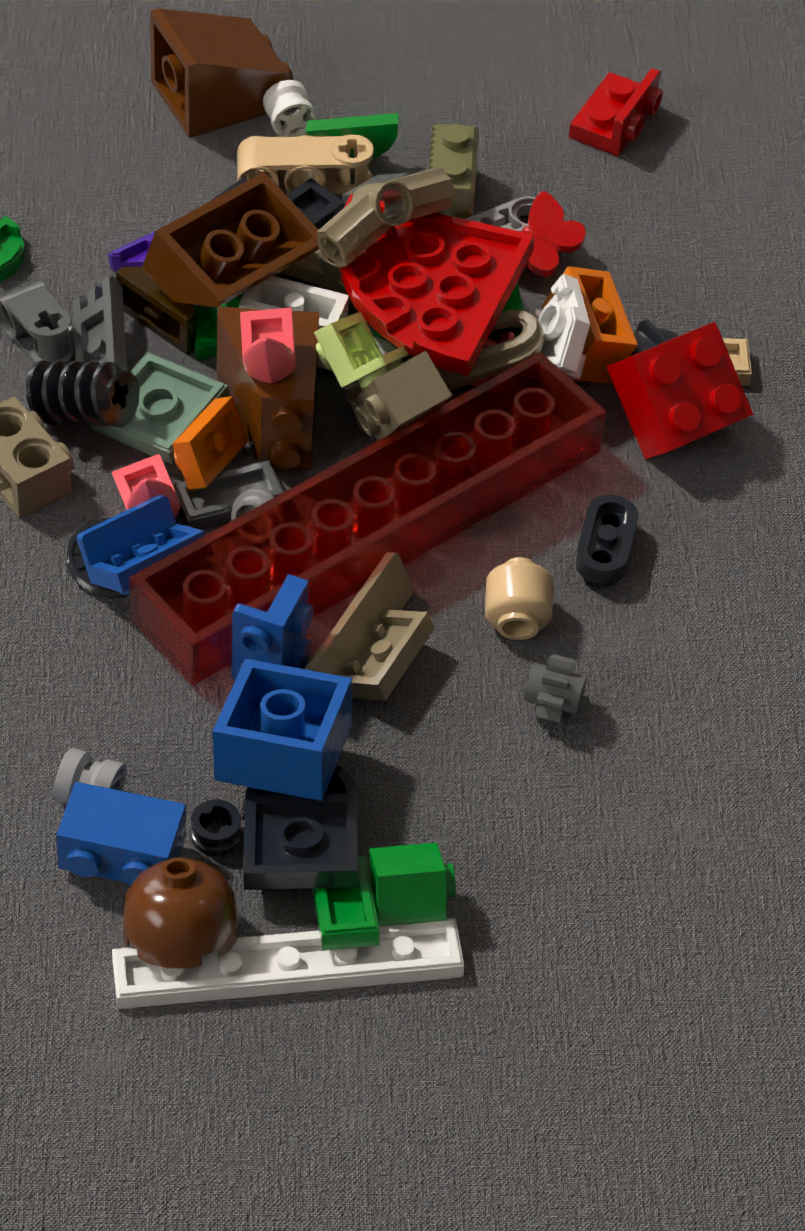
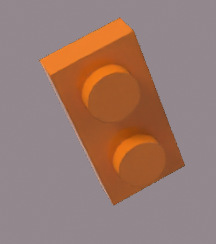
[172,396,248,490]

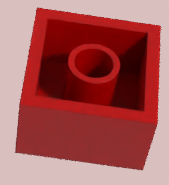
[607,321,754,459]

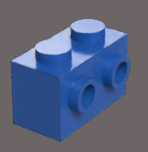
[56,781,186,886]

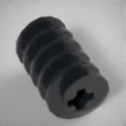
[26,361,140,427]

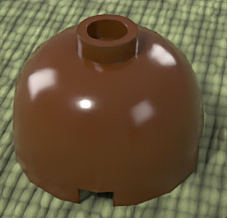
[123,858,238,969]

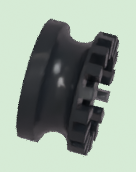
[191,799,241,856]

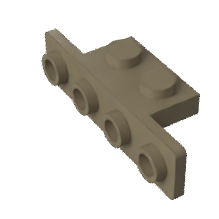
[305,552,435,701]

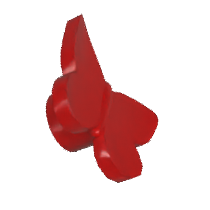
[521,191,586,277]

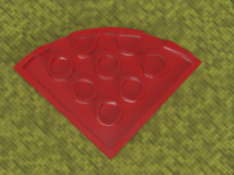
[340,194,534,376]

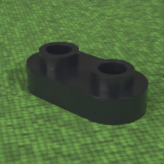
[575,494,638,585]

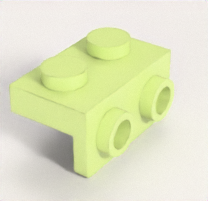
[314,312,409,389]

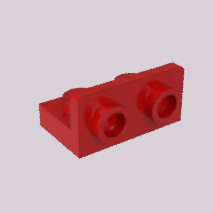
[569,68,663,156]

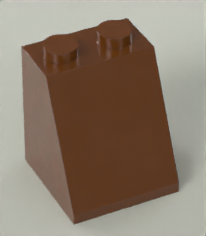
[150,8,293,138]
[217,307,319,470]

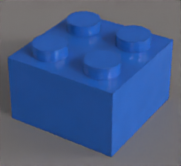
[212,658,352,801]

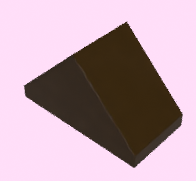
[116,267,194,355]

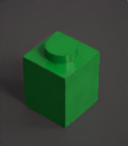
[369,842,456,926]

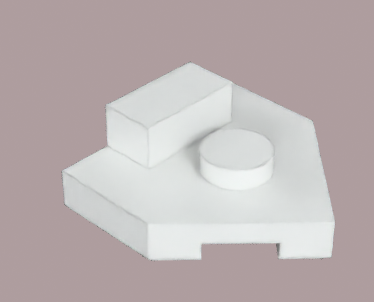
[513,274,590,380]

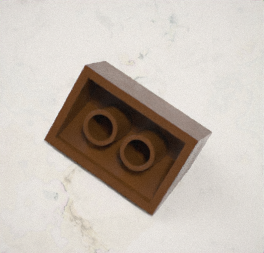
[142,172,320,307]

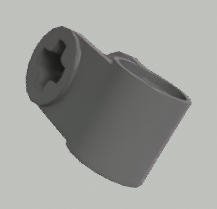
[0,280,75,364]

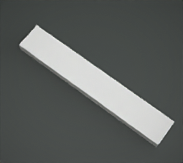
[112,918,464,1009]

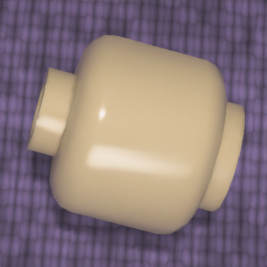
[485,557,554,640]

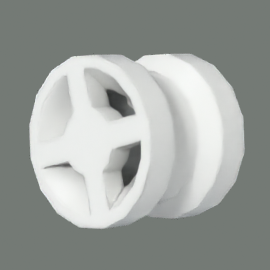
[263,80,317,137]

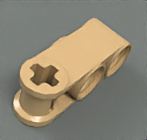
[237,134,374,197]

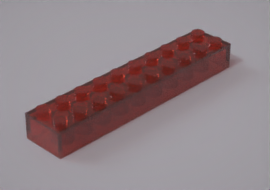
[129,352,606,686]

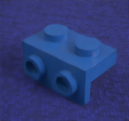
[77,495,210,595]
[231,574,314,680]

